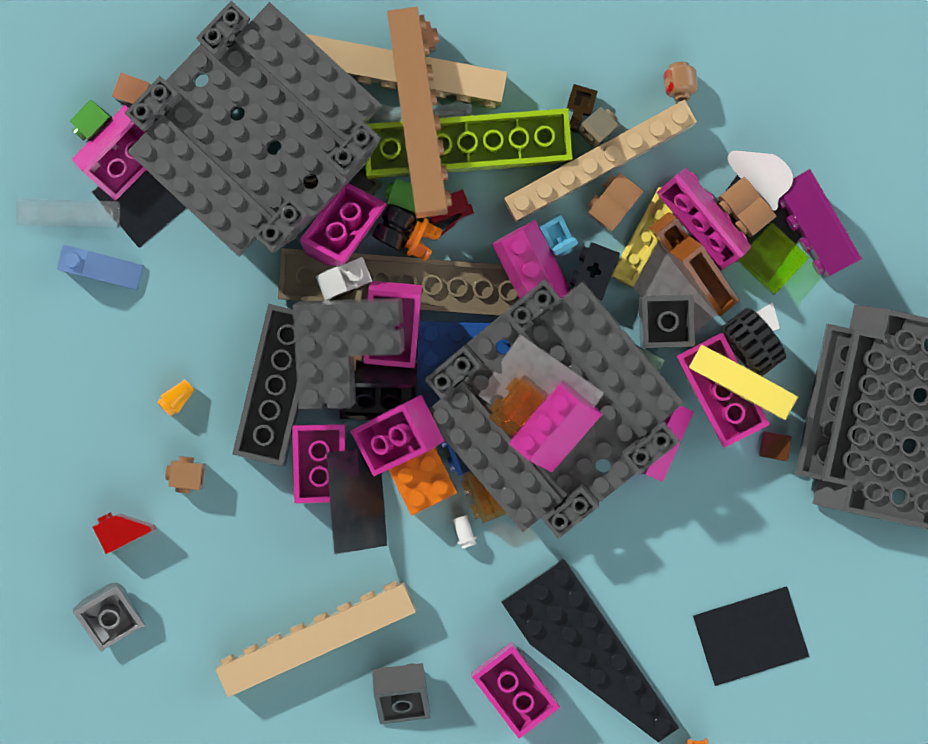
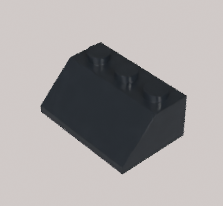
[339,362,417,420]

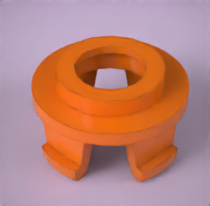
[404,218,442,261]

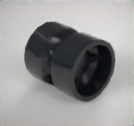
[372,204,417,251]

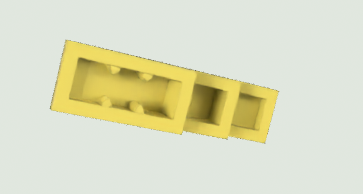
[689,345,798,420]

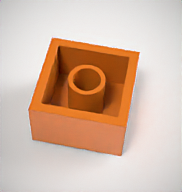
[389,447,457,516]

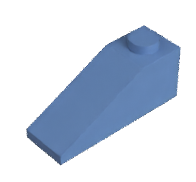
[57,245,144,290]

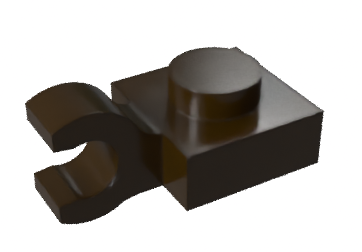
[566,84,598,133]

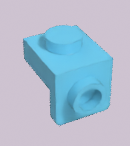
[538,214,578,256]

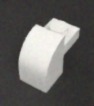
[315,257,372,300]

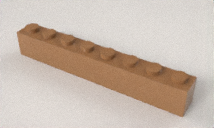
[387,6,452,218]

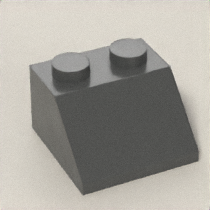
[372,663,430,724]

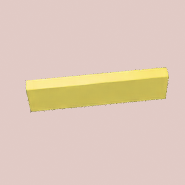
[611,187,673,288]

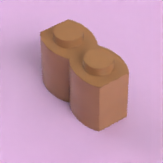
[587,173,644,233]
[718,177,776,237]

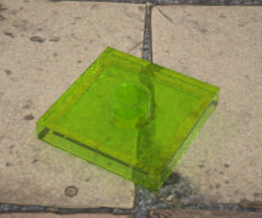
[737,223,809,295]

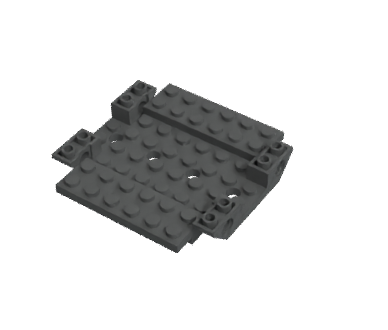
[124,1,382,257]
[425,279,684,539]
[795,305,928,529]

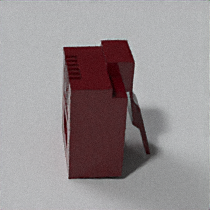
[430,189,474,240]

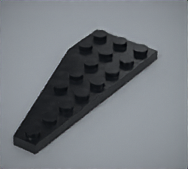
[501,558,679,743]

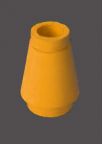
[157,379,195,416]

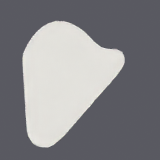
[728,151,793,210]

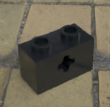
[570,242,620,302]

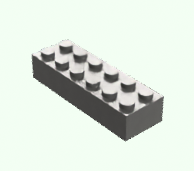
[232,304,299,466]

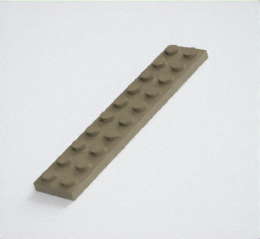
[278,248,520,316]

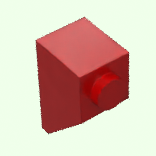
[92,512,156,554]

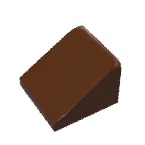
[759,432,792,461]

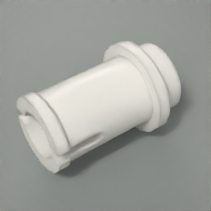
[452,515,477,549]

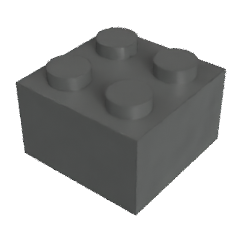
[639,295,695,348]

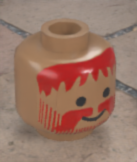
[663,62,698,102]

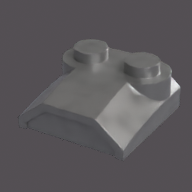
[73,582,145,652]

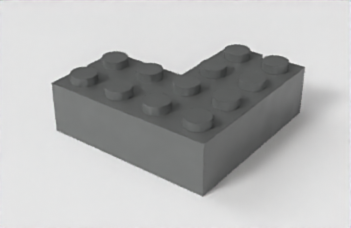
[293,298,405,409]

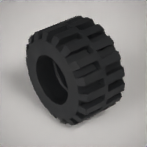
[721,307,786,377]

